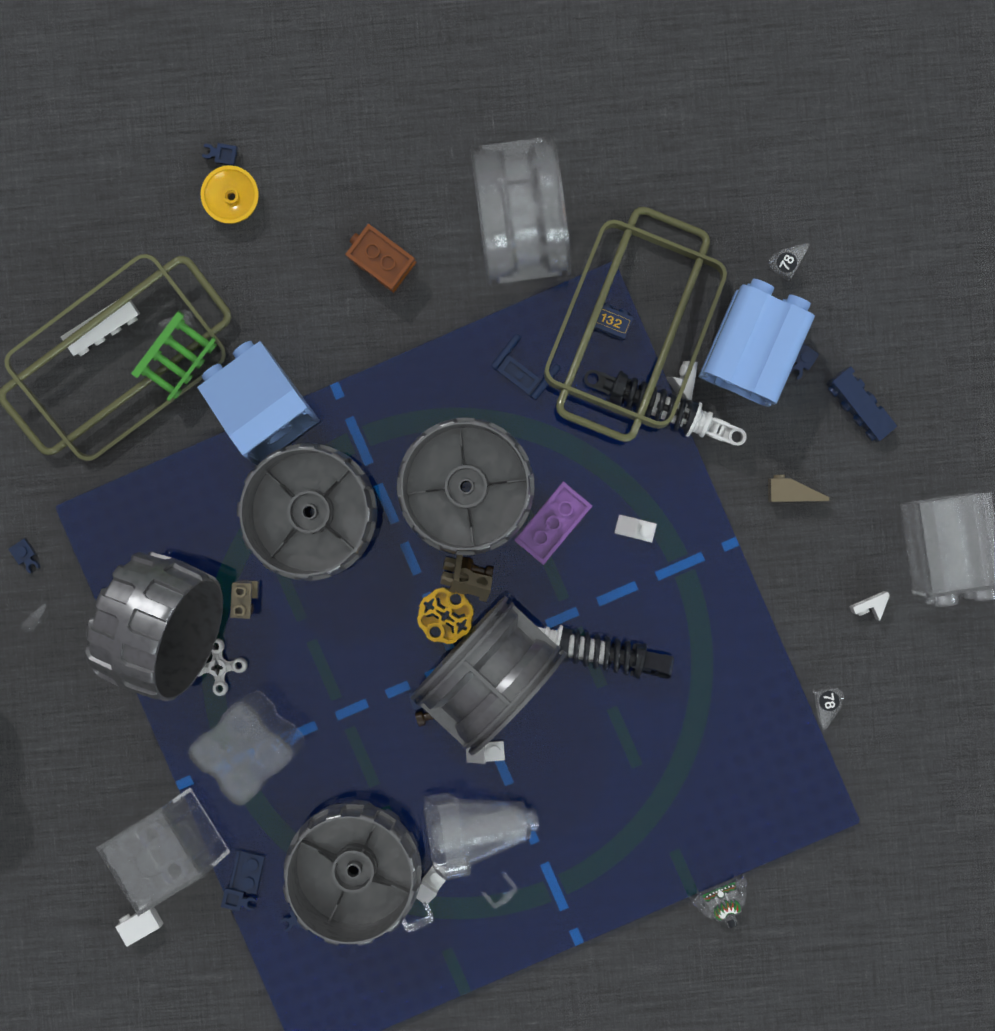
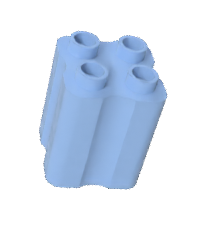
[698,279,815,407]

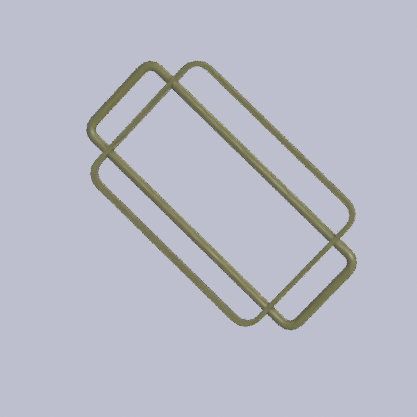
[544,207,727,442]
[0,254,231,461]

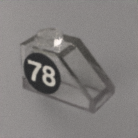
[768,243,810,281]
[813,686,844,730]

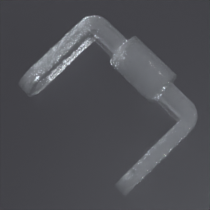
[482,873,517,908]
[401,902,434,932]

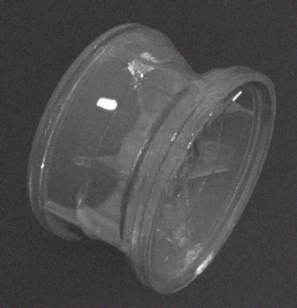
[470,135,571,286]

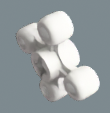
[198,638,248,696]

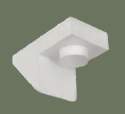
[667,361,698,400]
[614,514,657,543]
[849,591,890,621]
[466,740,505,764]
[416,863,449,906]

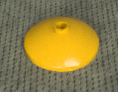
[201,165,259,224]

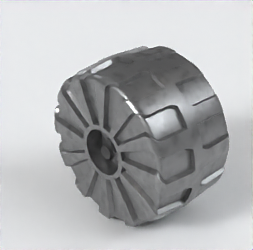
[397,418,534,555]
[237,443,377,581]
[86,552,223,701]
[283,800,422,946]

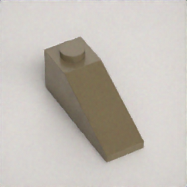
[768,475,829,502]

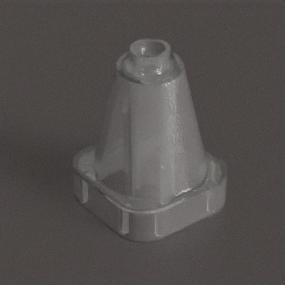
[424,792,539,880]

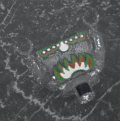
[689,874,747,928]

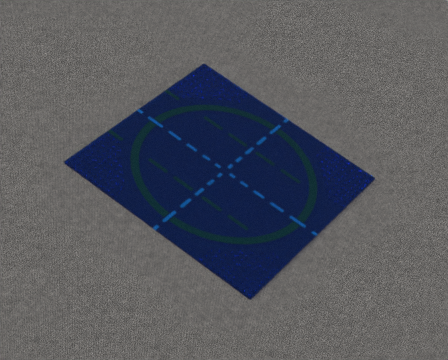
[56,261,860,1031]

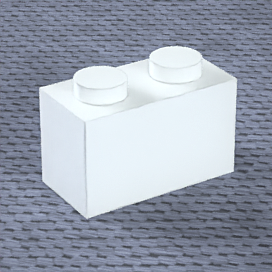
[115,904,164,947]

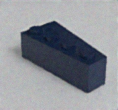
[827,366,897,442]

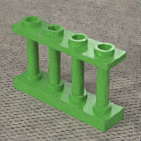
[131,310,217,401]

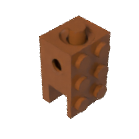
[345,224,417,293]

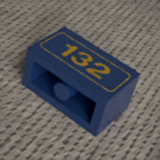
[594,302,633,341]

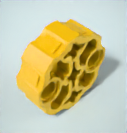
[417,587,474,644]

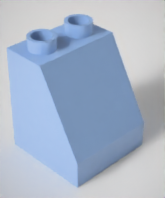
[197,341,320,465]

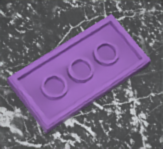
[514,481,593,565]

